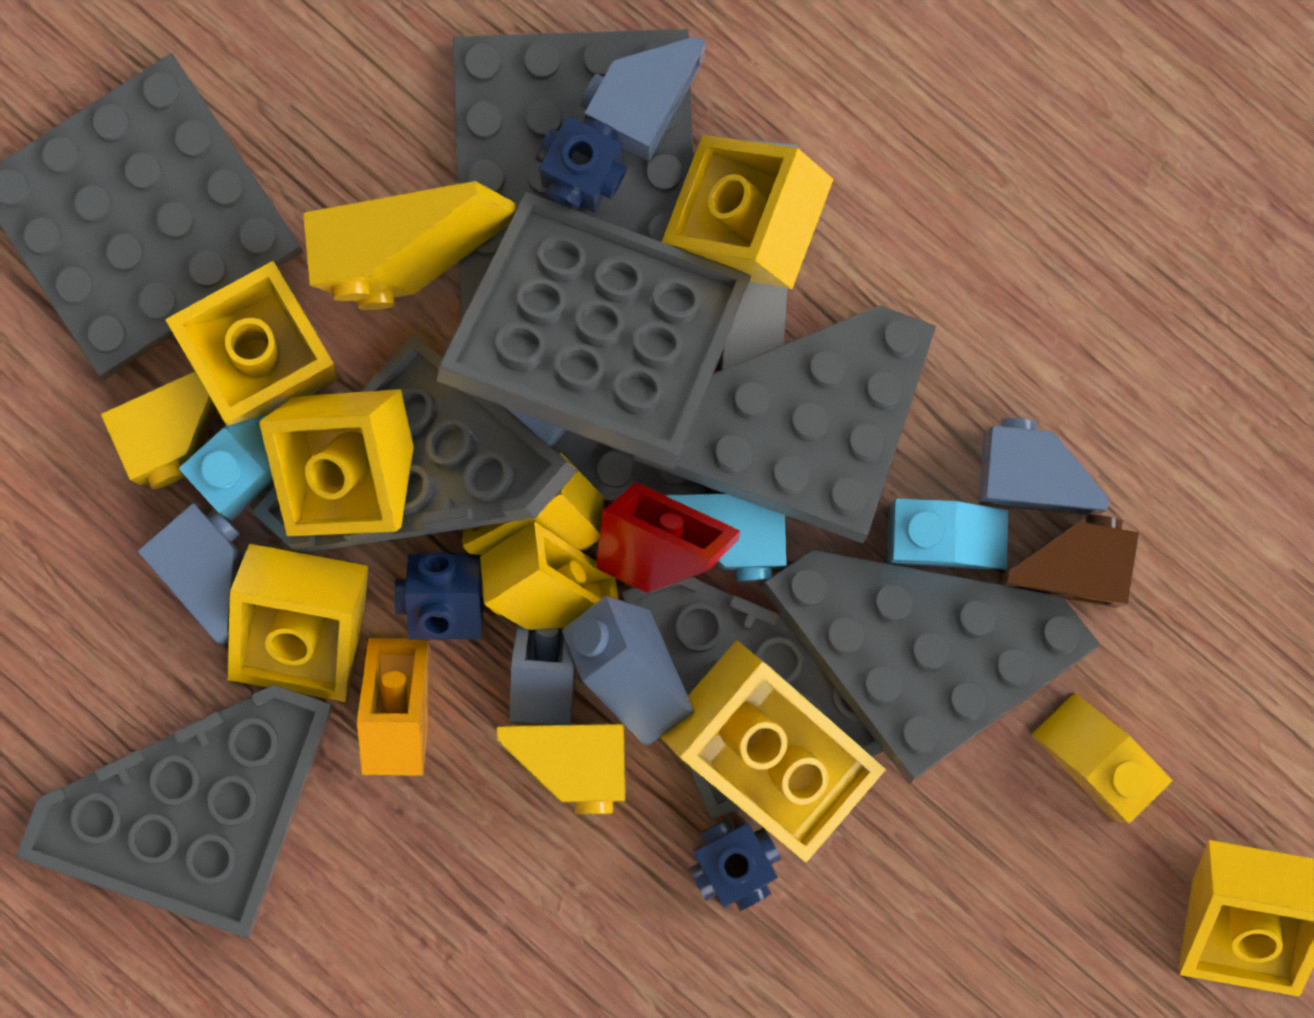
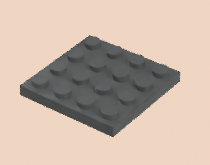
[0,53,303,380]
[437,192,751,470]

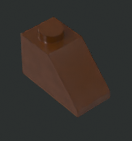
[998,514,1139,608]

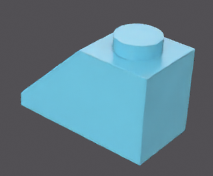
[178,414,274,521]
[665,494,786,582]
[886,498,1009,571]

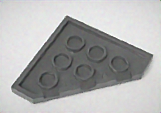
[633,305,936,544]
[252,334,577,553]
[761,550,1100,784]
[622,577,884,820]
[16,685,334,938]

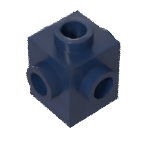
[536,115,628,214]
[394,552,484,640]
[688,817,781,911]

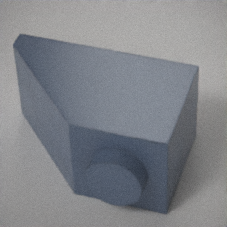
[580,36,706,162]
[978,418,1109,515]
[138,503,243,646]
[562,596,694,745]
[510,624,576,726]

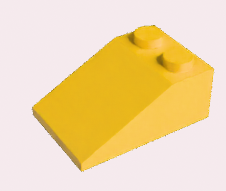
[303,181,519,310]
[660,640,886,862]

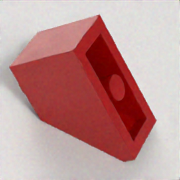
[596,482,740,593]

